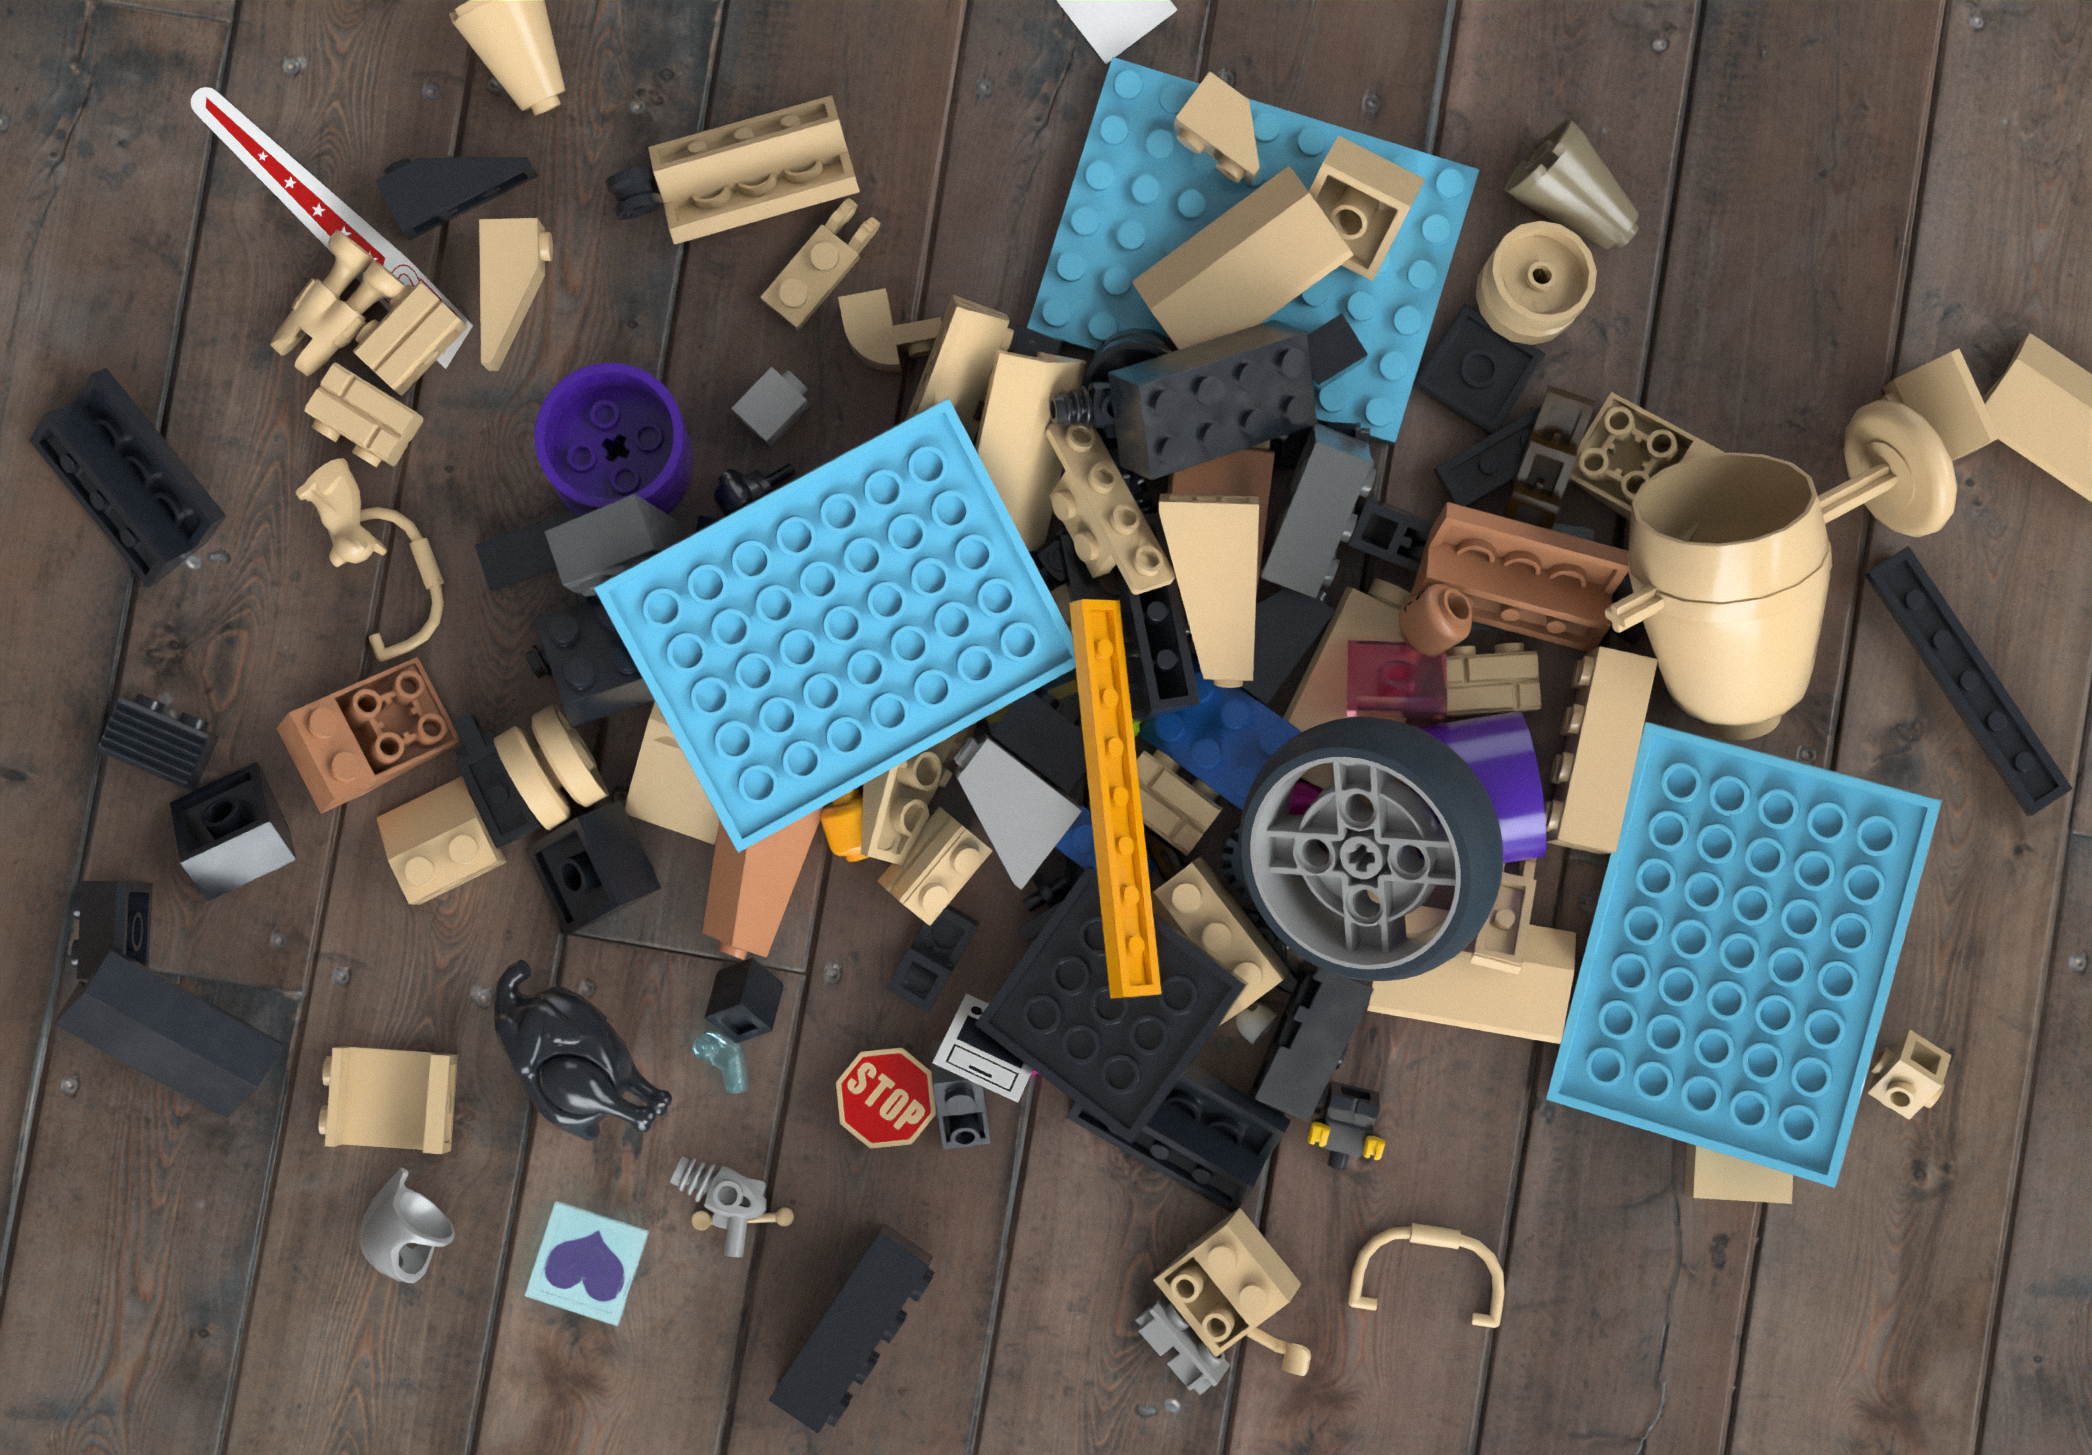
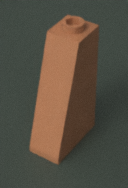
[702,805,826,960]

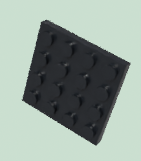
[975,866,1249,1144]

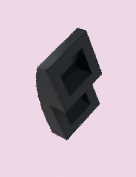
[886,904,980,1013]

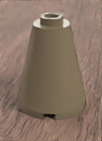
[1504,119,1639,250]

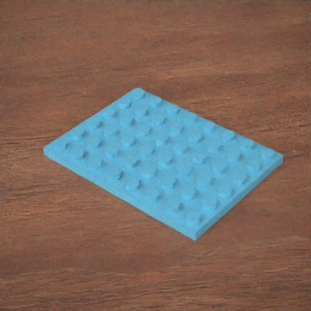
[1027,57,1479,445]
[593,398,1076,853]
[1546,722,1942,1188]

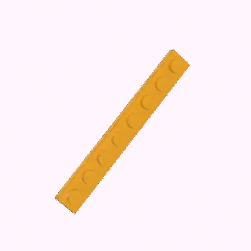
[1069,599,1161,998]

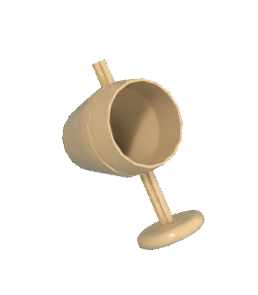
[1605,400,1957,740]

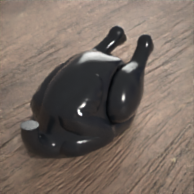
[494,959,672,1141]

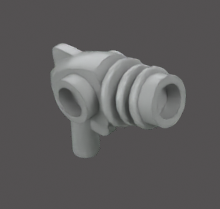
[670,1156,767,1257]

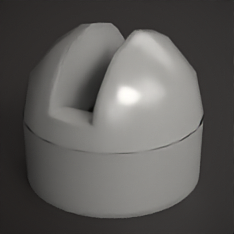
[1236,1002,1279,1045]

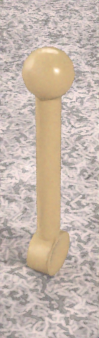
[692,1207,794,1231]

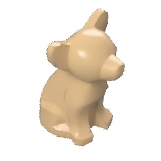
[295,458,387,567]

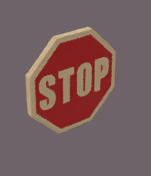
[836,1047,937,1149]

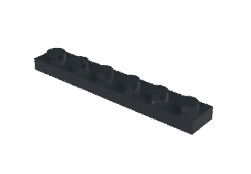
[1864,546,2073,816]

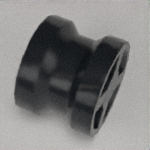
[605,166,663,220]

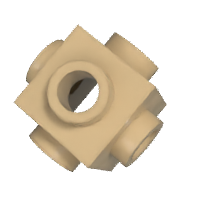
[1868,1029,1951,1120]

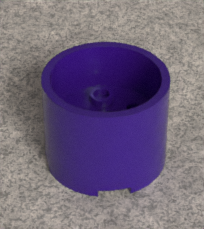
[534,363,694,517]
[1410,711,1546,863]

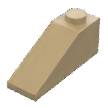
[479,218,553,371]

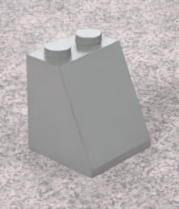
[953,732,1082,890]

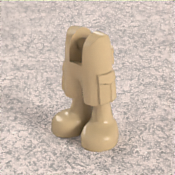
[270,229,406,376]

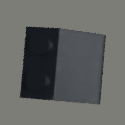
[170,762,296,901]
[525,801,661,936]
[71,881,153,979]

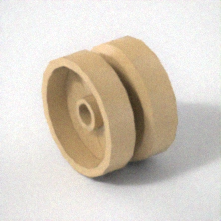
[1475,221,1597,345]
[494,704,609,830]

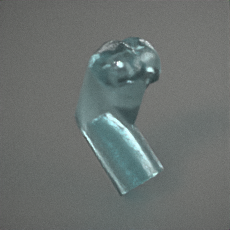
[692,1031,749,1095]

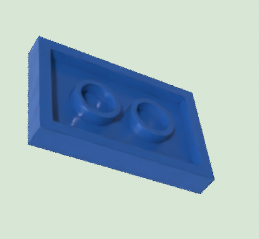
[1138,657,1302,811]

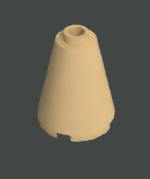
[449,0,565,116]

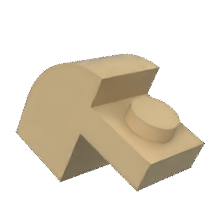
[838,288,942,372]

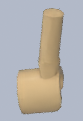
[1247,1327,1311,1376]

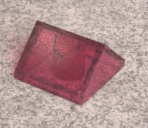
[1346,640,1447,719]

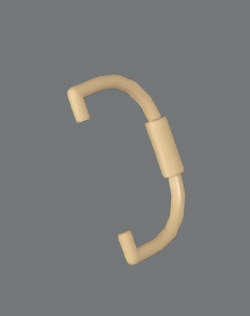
[328,507,444,662]
[1348,1223,1505,1328]

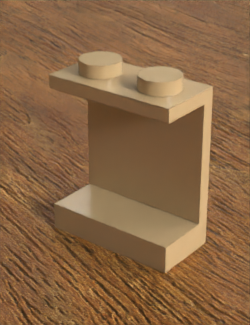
[319,1046,458,1154]

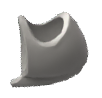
[358,1168,455,1283]

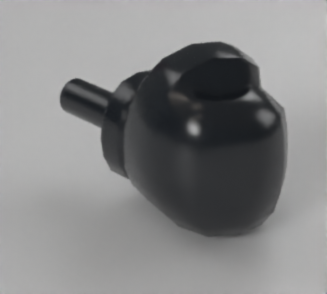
[714,463,795,516]

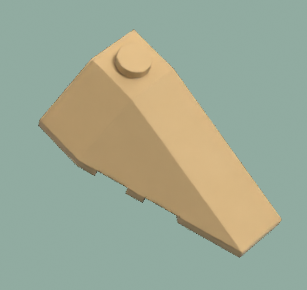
[861,722,977,866]

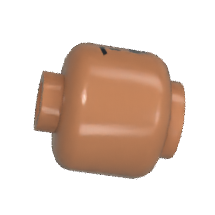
[1399,584,1473,656]

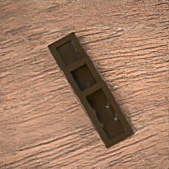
[1501,385,1595,530]

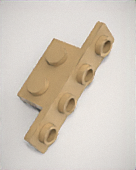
[1045,422,1176,595]

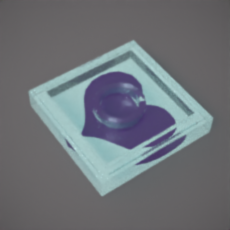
[525,1201,650,1326]

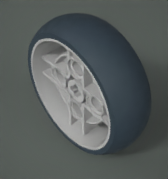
[1239,717,1503,981]

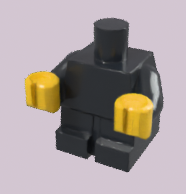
[1307,1081,1386,1170]

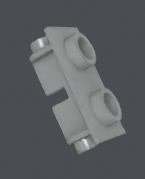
[1135,1293,1230,1395]

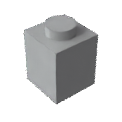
[731,367,810,448]

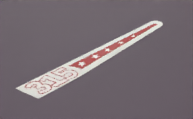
[191,87,473,369]

